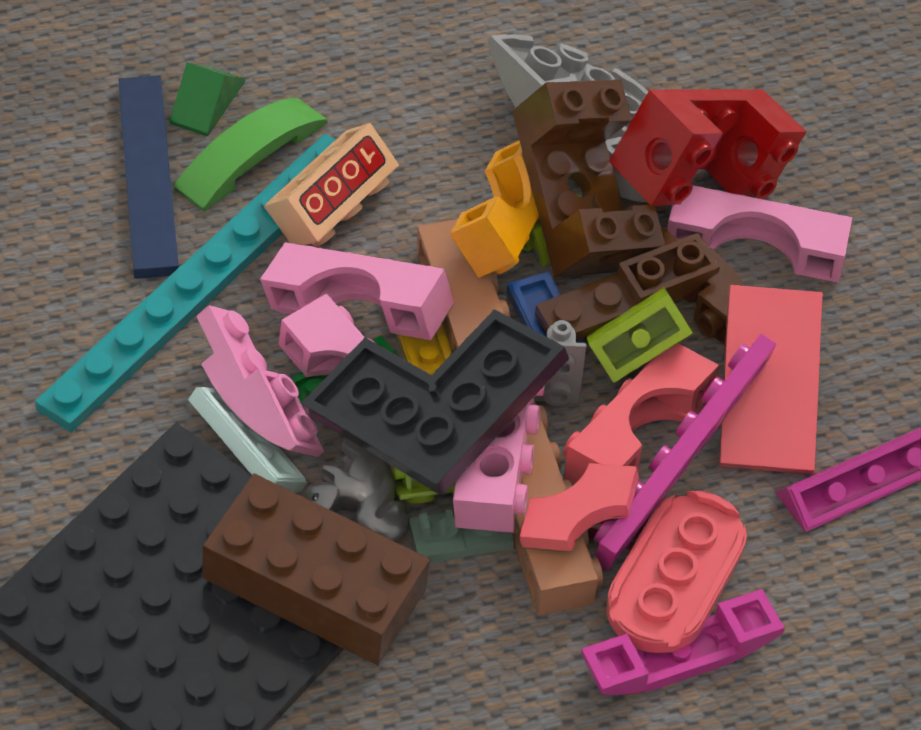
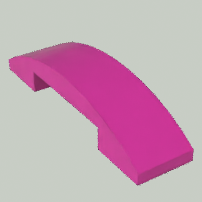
[581,589,785,695]

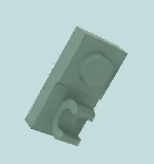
[408,508,514,563]

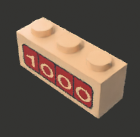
[264,123,399,247]

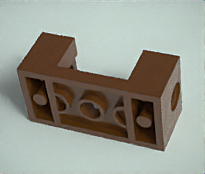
[512,79,665,277]

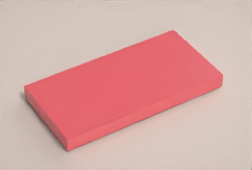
[719,285,823,474]

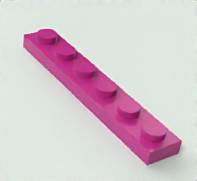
[593,334,777,571]

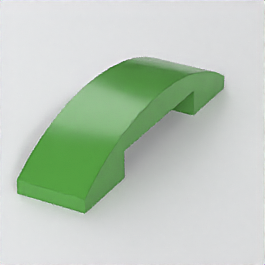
[173,98,328,212]

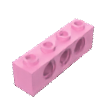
[453,386,545,533]

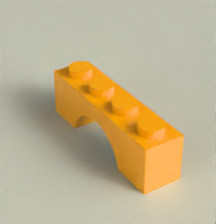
[449,141,539,278]

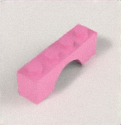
[667,186,852,283]
[260,242,454,340]
[278,293,392,471]

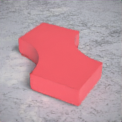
[519,463,639,551]

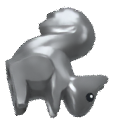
[307,439,409,542]

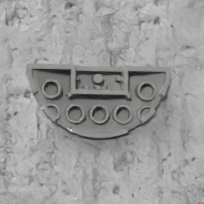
[487,34,648,203]

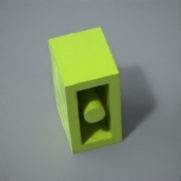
[587,287,693,383]

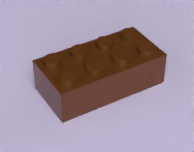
[202,473,430,666]

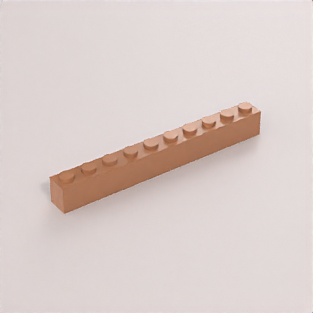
[417,219,603,616]

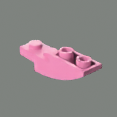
[196,305,324,457]

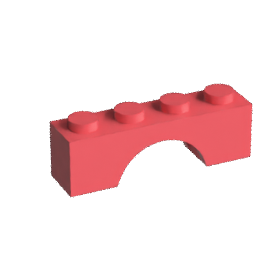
[563,343,719,484]

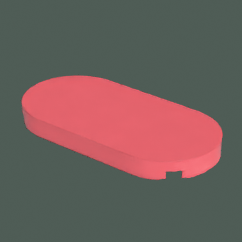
[606,491,747,653]

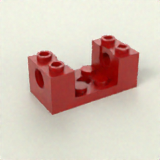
[608,89,807,206]

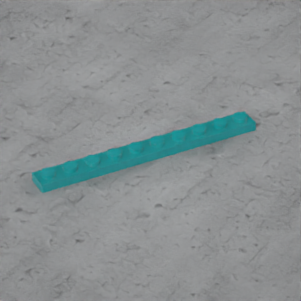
[35,133,336,433]

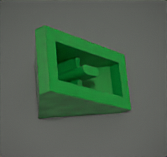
[169,62,245,137]

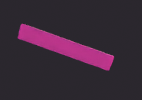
[775,427,921,532]

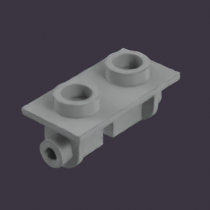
[534,320,586,406]

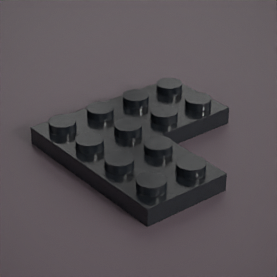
[301,309,569,496]

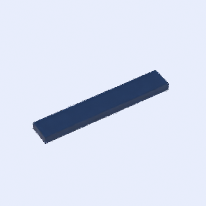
[118,75,179,279]

